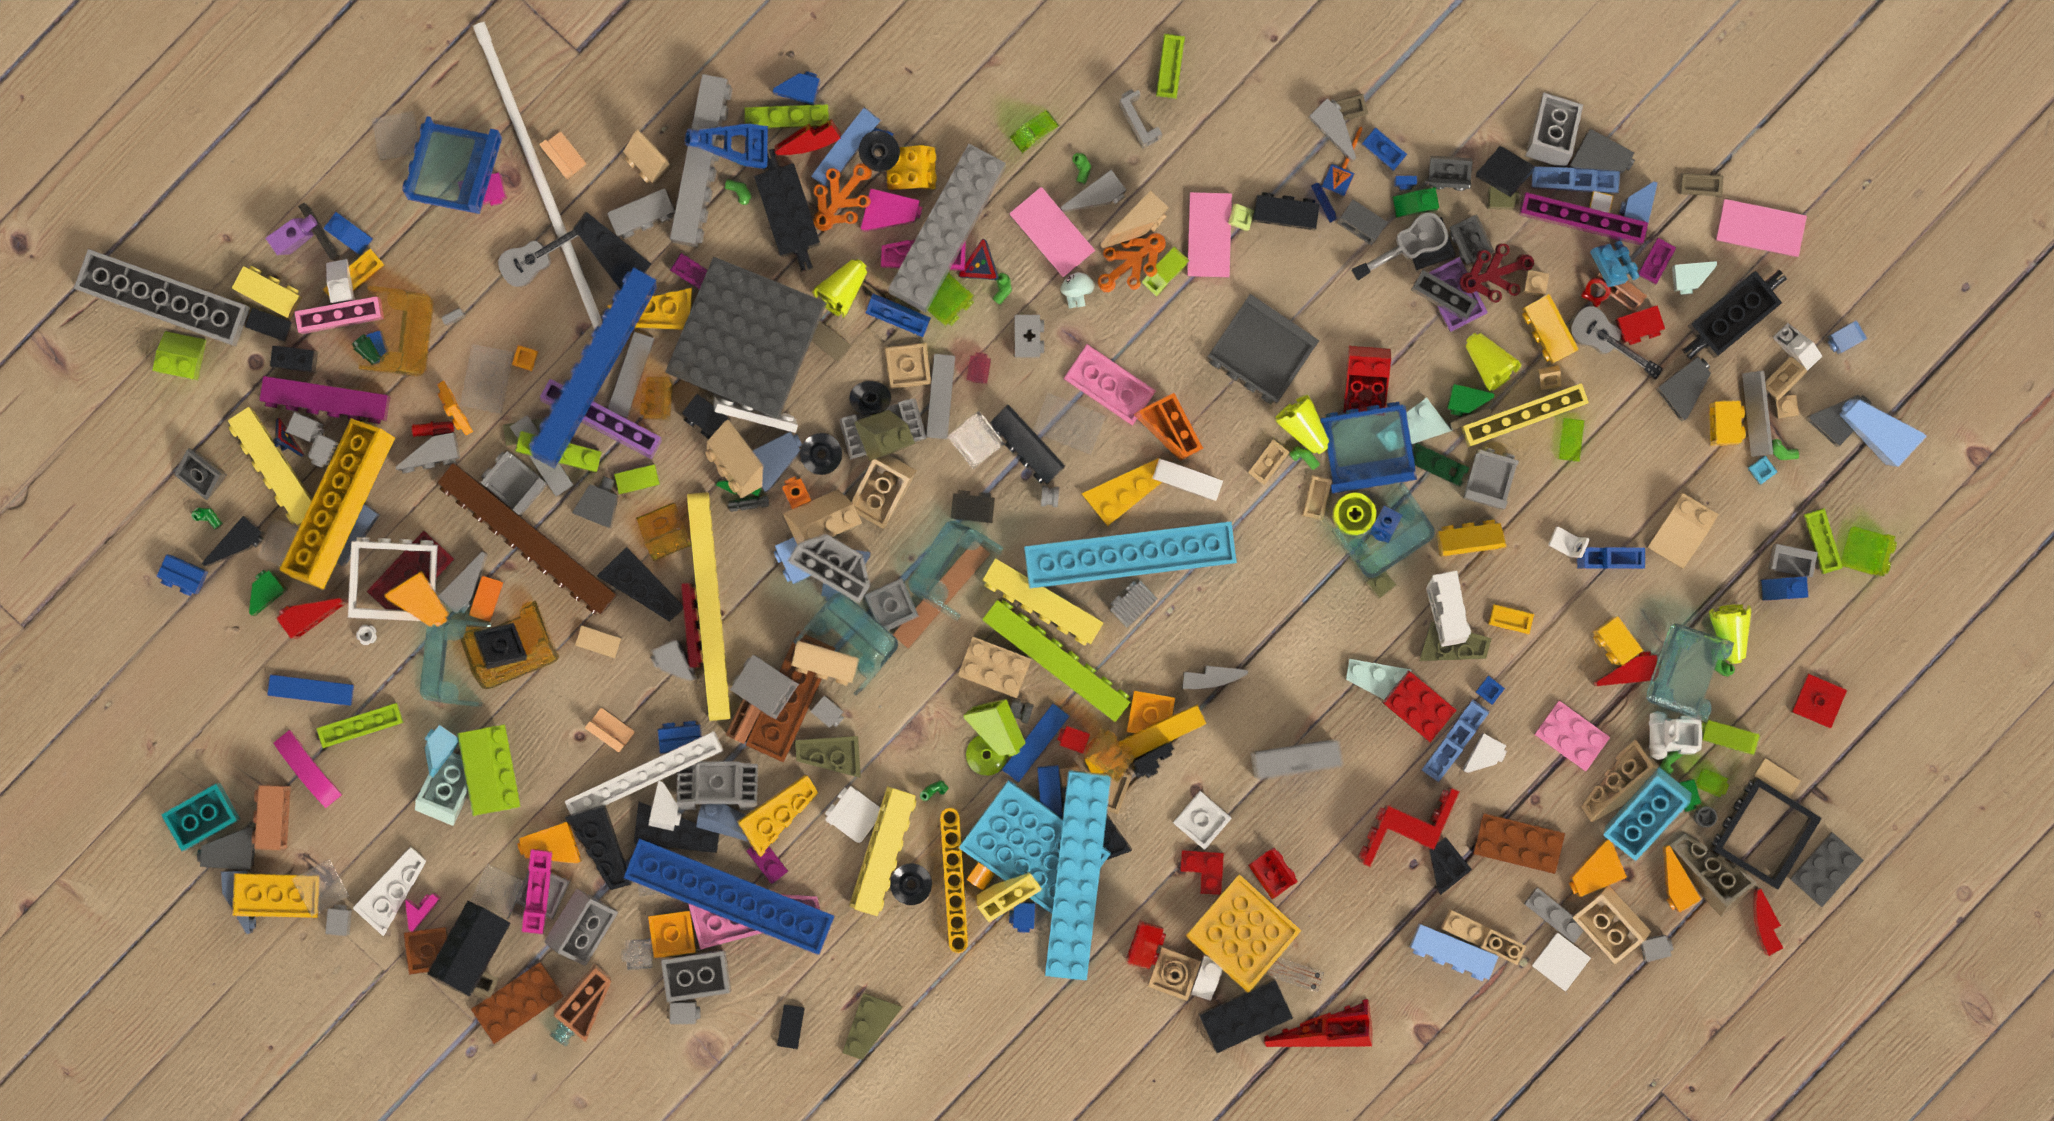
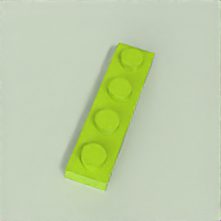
[745,105,829,129]
[515,431,602,473]
[316,703,404,748]

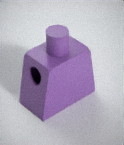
[265,215,318,255]

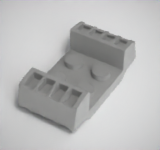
[839,399,927,460]
[677,762,758,810]

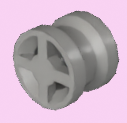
[1041,486,1059,507]

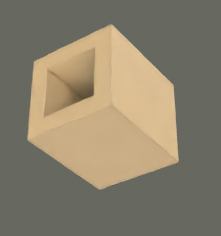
[1522,270,1549,296]

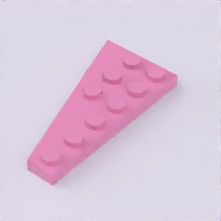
[689,894,821,950]

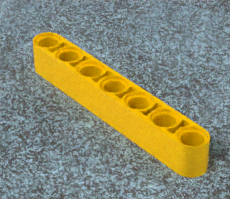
[940,807,968,953]

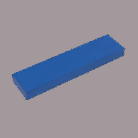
[267,675,354,706]
[1002,704,1069,783]

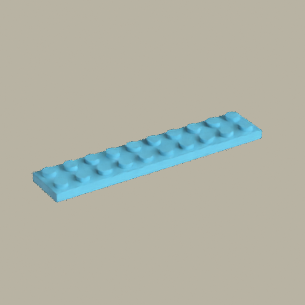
[1024,522,1237,589]
[1045,770,1111,981]

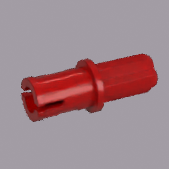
[412,421,455,437]

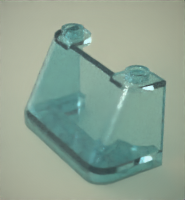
[1646,623,1734,722]

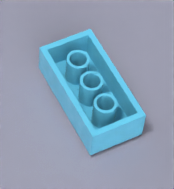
[1603,767,1692,861]

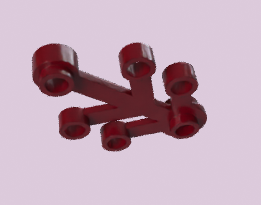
[1459,243,1534,303]

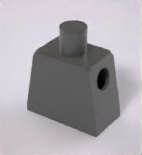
[573,476,619,529]

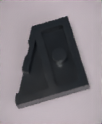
[1429,837,1472,895]

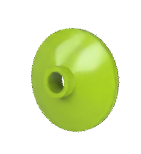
[966,735,1008,776]

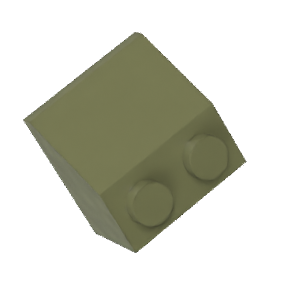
[854,410,915,461]

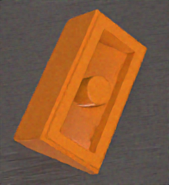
[469,576,504,622]

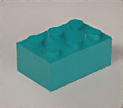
[161,783,241,851]

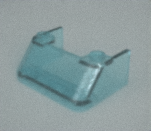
[1331,483,1435,578]
[908,521,1004,622]
[793,593,898,696]
[420,618,491,707]

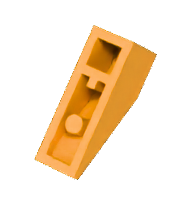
[1663,844,1701,912]

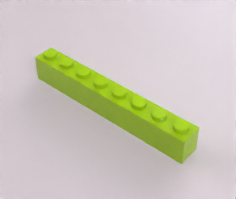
[982,599,1130,722]

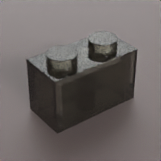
[951,490,995,524]

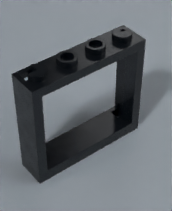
[1711,778,1822,890]

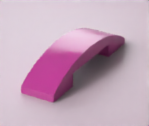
[274,730,342,808]
[522,849,552,934]

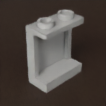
[1119,89,1162,148]
[1463,447,1519,510]
[481,451,548,516]
[730,655,799,719]

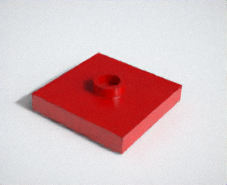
[1792,674,1847,729]

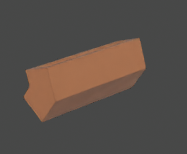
[1595,271,1647,313]
[726,699,761,744]

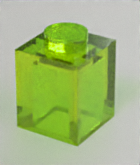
[1696,768,1729,798]

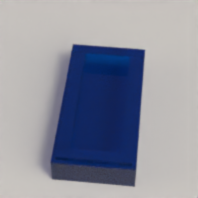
[1311,182,1338,223]

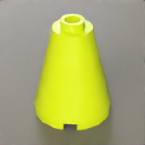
[812,259,867,318]
[1465,333,1522,391]
[1275,395,1329,454]
[1709,604,1751,664]

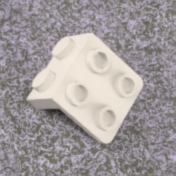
[825,786,880,843]

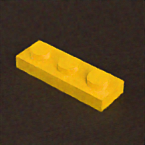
[323,249,385,297]

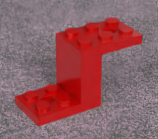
[1358,787,1460,867]

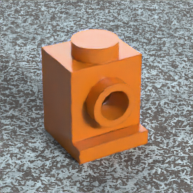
[782,476,812,510]

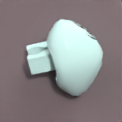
[1060,272,1095,308]

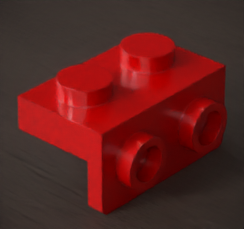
[1248,848,1298,899]

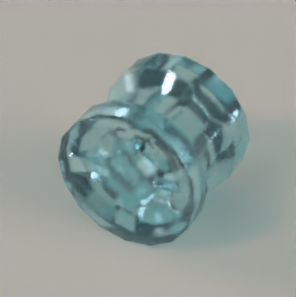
[550,1021,575,1046]

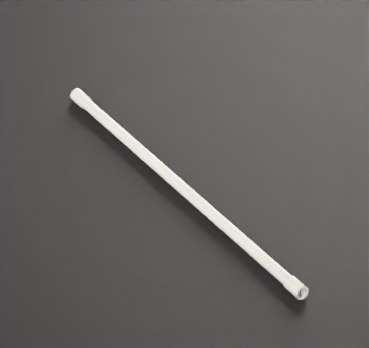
[473,22,602,330]

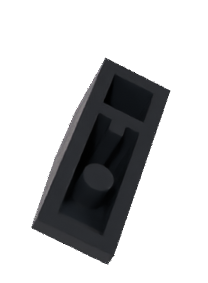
[202,516,265,567]

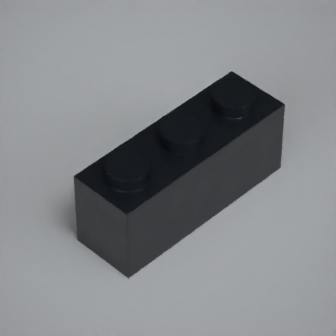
[1253,192,1320,231]

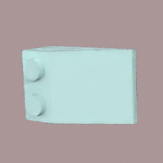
[415,753,468,826]

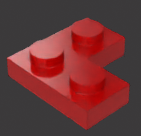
[1180,850,1224,895]

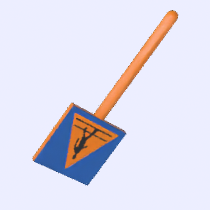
[1322,127,1363,196]

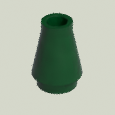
[352,334,382,365]

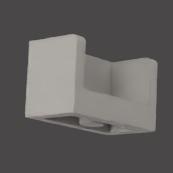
[1768,544,1818,578]

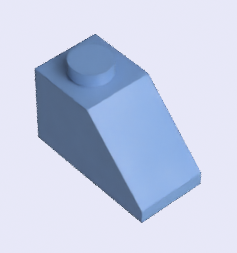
[1619,182,1658,223]
[1827,320,1867,354]

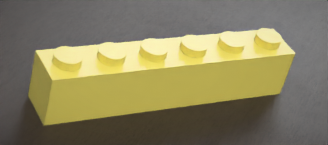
[1461,383,1589,447]
[228,407,312,526]
[983,558,1103,646]
[849,786,916,916]

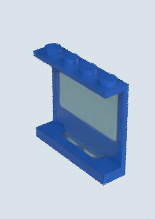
[402,116,502,214]
[1321,402,1417,493]

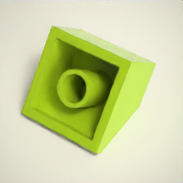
[152,331,206,381]

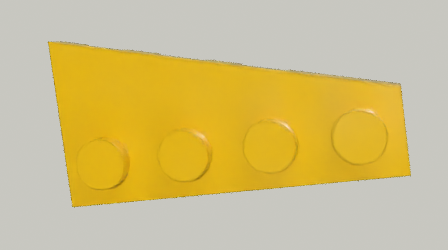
[607,288,692,330]
[1082,458,1162,526]
[737,775,818,857]

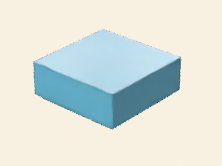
[1748,456,1777,485]

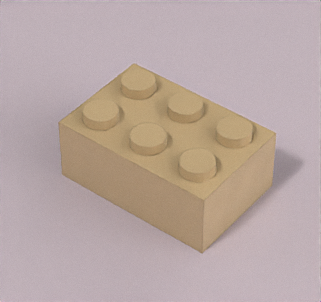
[958,637,1031,698]

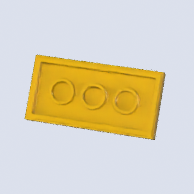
[232,873,319,918]

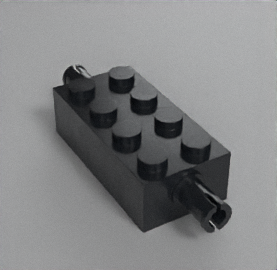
[754,149,821,272]
[1682,269,1787,360]

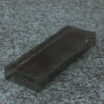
[298,202,340,261]

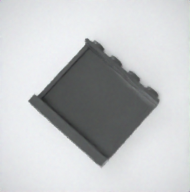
[1207,294,1320,405]

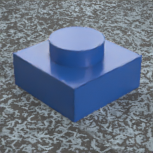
[1394,176,1417,190]
[1475,676,1505,705]

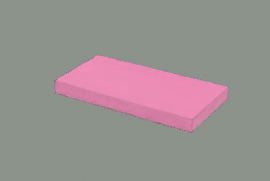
[1009,187,1095,278]
[1187,192,1232,278]
[1716,199,1807,257]
[1063,344,1156,426]

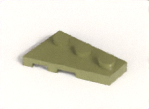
[795,736,861,778]

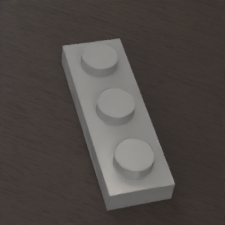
[1524,887,1584,943]

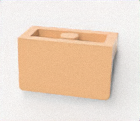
[539,132,586,179]
[585,708,635,752]

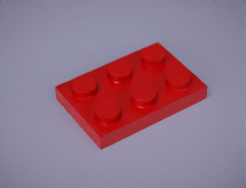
[1382,670,1457,743]

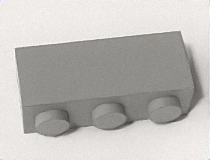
[607,188,675,239]

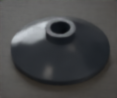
[858,131,900,172]
[849,381,891,415]
[800,433,842,475]
[890,863,932,905]

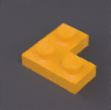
[437,381,473,435]

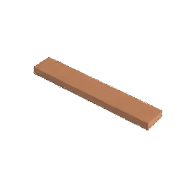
[893,541,990,649]

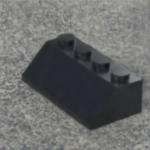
[990,404,1065,484]
[427,900,511,997]

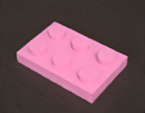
[1534,701,1610,771]

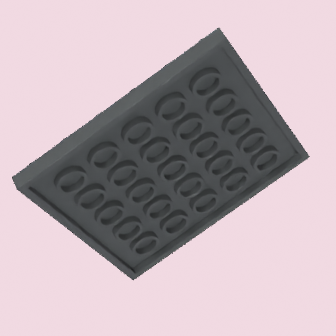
[665,257,827,419]

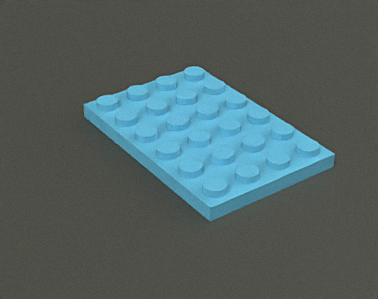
[959,780,1110,914]

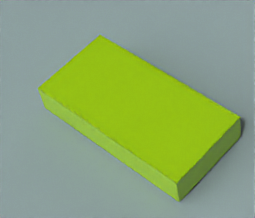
[614,464,660,495]

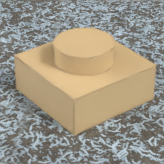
[1538,366,1561,390]
[1774,395,1799,419]

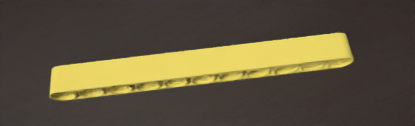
[687,492,731,721]

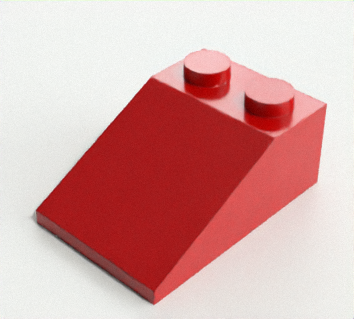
[276,598,348,639]
[1126,920,1166,969]

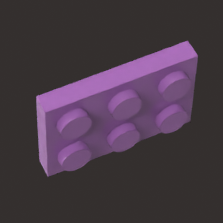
[1429,257,1488,332]

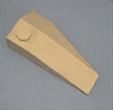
[1581,739,1659,822]

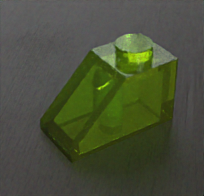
[1010,110,1059,153]

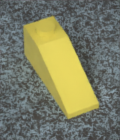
[976,873,1042,922]

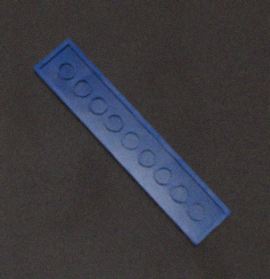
[624,839,835,955]

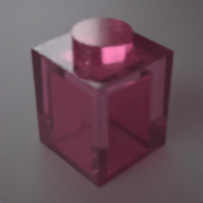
[966,352,991,385]

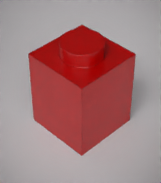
[1057,726,1090,754]

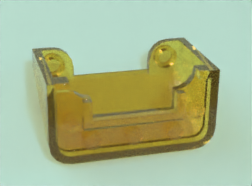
[458,601,559,689]

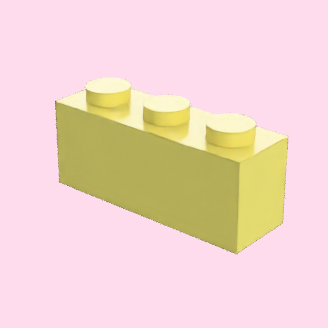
[232,266,302,319]

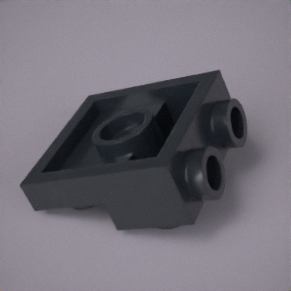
[1131,742,1174,779]

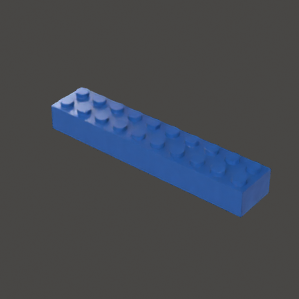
[529,268,657,469]

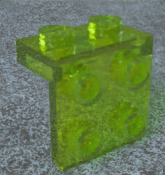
[928,273,975,328]
[1841,526,1897,577]

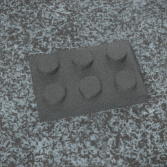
[1790,832,1864,907]

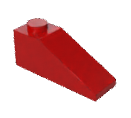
[1594,651,1660,686]

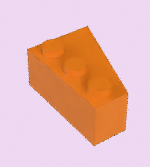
[1133,393,1203,461]

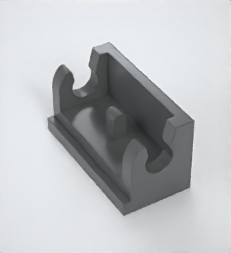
[1337,199,1387,246]

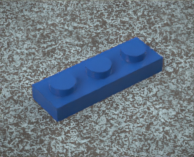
[866,294,931,337]

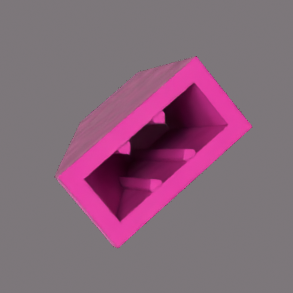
[861,189,923,232]

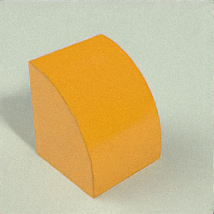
[966,862,995,891]

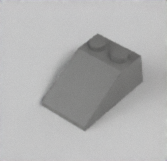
[1526,93,1583,168]

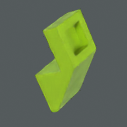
[1142,247,1189,297]

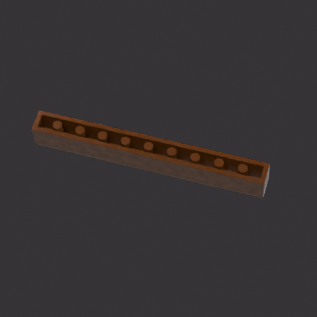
[437,463,618,615]

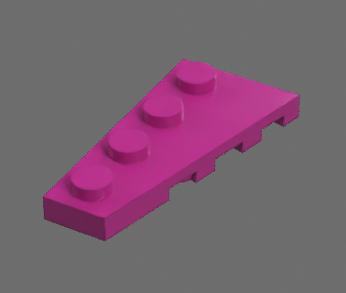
[881,239,966,271]

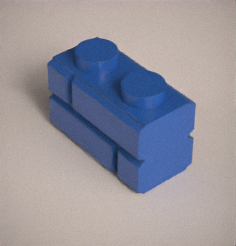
[157,554,208,596]
[658,721,702,754]

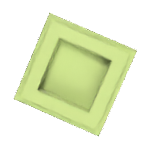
[1228,204,1255,231]

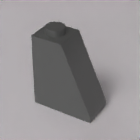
[1568,129,1635,173]
[1656,357,1711,422]
[1806,395,1872,447]
[197,827,256,870]

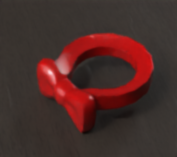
[1581,277,1611,308]

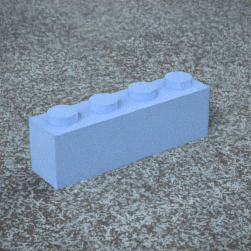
[1409,924,1499,981]

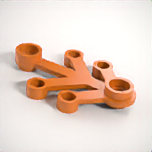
[813,163,872,231]
[1097,233,1166,292]

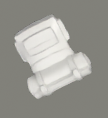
[1649,711,1702,759]

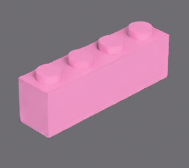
[295,296,384,334]

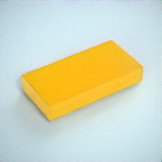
[1488,604,1534,634]

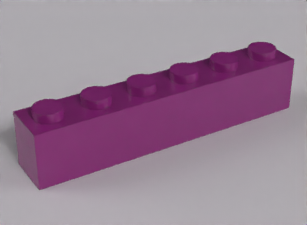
[1519,193,1648,245]
[259,376,391,424]

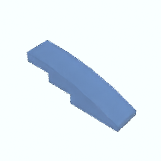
[811,107,881,189]
[1532,167,1620,193]
[1422,699,1490,782]

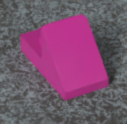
[405,893,441,932]

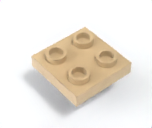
[1148,947,1202,1001]

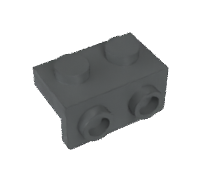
[1428,156,1473,191]
[1450,215,1495,265]

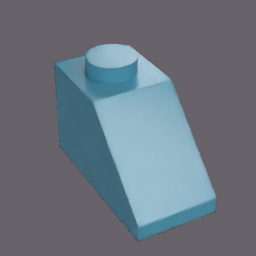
[424,725,459,777]

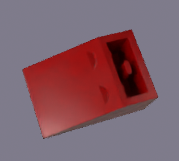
[1343,346,1391,416]

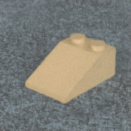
[623,130,672,184]
[1100,191,1169,248]
[852,455,917,529]
[1647,493,1719,569]

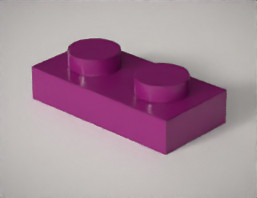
[1638,238,1676,285]
[746,846,788,884]

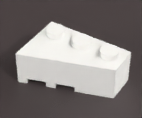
[1426,571,1471,647]

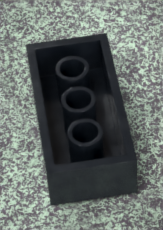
[1198,978,1293,1054]

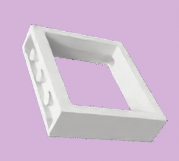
[348,537,438,621]

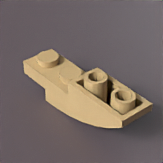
[1441,909,1526,965]

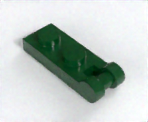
[1413,443,1469,487]

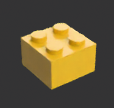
[1709,401,1745,446]
[1592,616,1643,665]

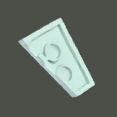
[1376,398,1452,452]
[1346,659,1412,700]

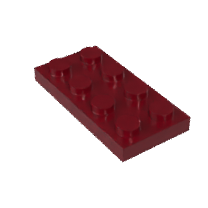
[366,531,455,610]
[681,583,703,668]

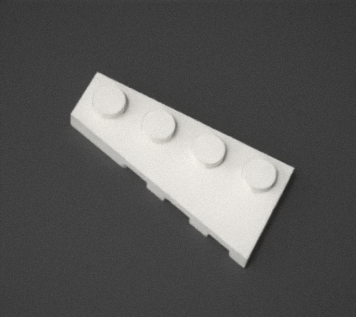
[712,393,798,433]
[353,846,426,936]

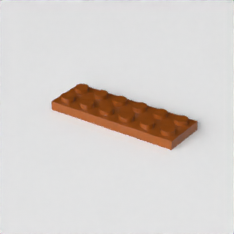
[746,631,836,763]

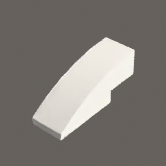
[1152,459,1223,501]

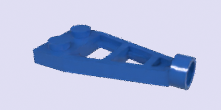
[685,124,768,169]

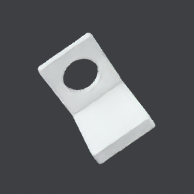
[1548,527,1590,558]

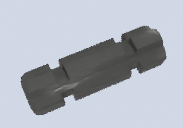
[728,496,769,512]

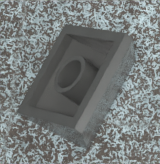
[174,448,227,500]

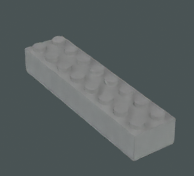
[670,74,733,248]
[889,144,1006,313]
[74,249,250,347]

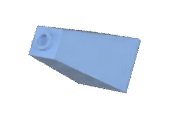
[1839,399,1926,467]

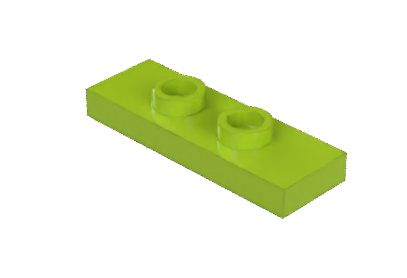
[1156,34,1185,99]
[1803,508,1843,574]

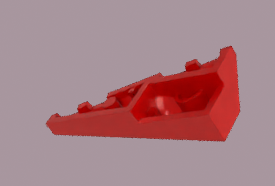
[1264,999,1373,1047]

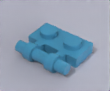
[1590,241,1640,287]

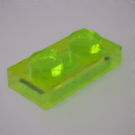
[1558,418,1585,462]

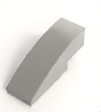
[1182,666,1248,689]

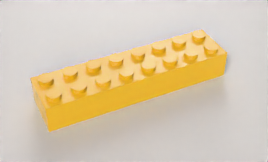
[279,419,395,589]

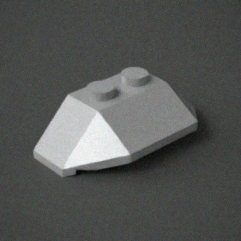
[787,534,870,603]

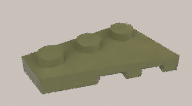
[1419,621,1492,661]
[842,993,903,1060]

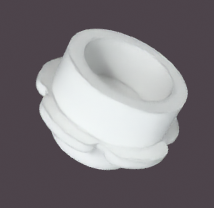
[356,624,377,645]

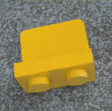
[887,145,937,190]

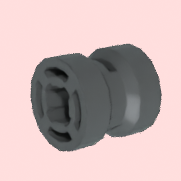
[1011,698,1034,724]
[1694,806,1717,827]

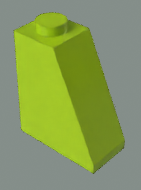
[963,699,1026,756]
[1701,720,1760,755]

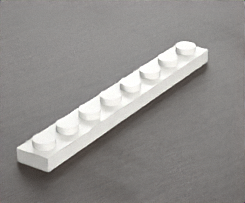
[565,731,723,814]

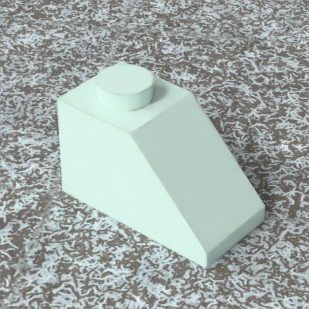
[1672,261,1717,295]

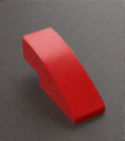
[775,119,841,155]
[1753,888,1784,956]

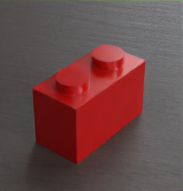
[1615,305,1665,346]

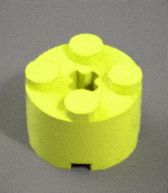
[1333,493,1376,536]

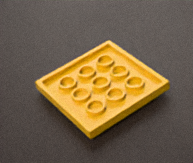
[1186,874,1301,992]

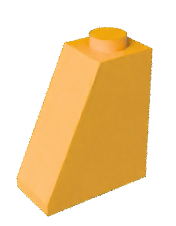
[385,571,449,627]
[517,822,582,863]
[1569,838,1627,897]

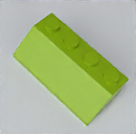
[457,724,521,816]

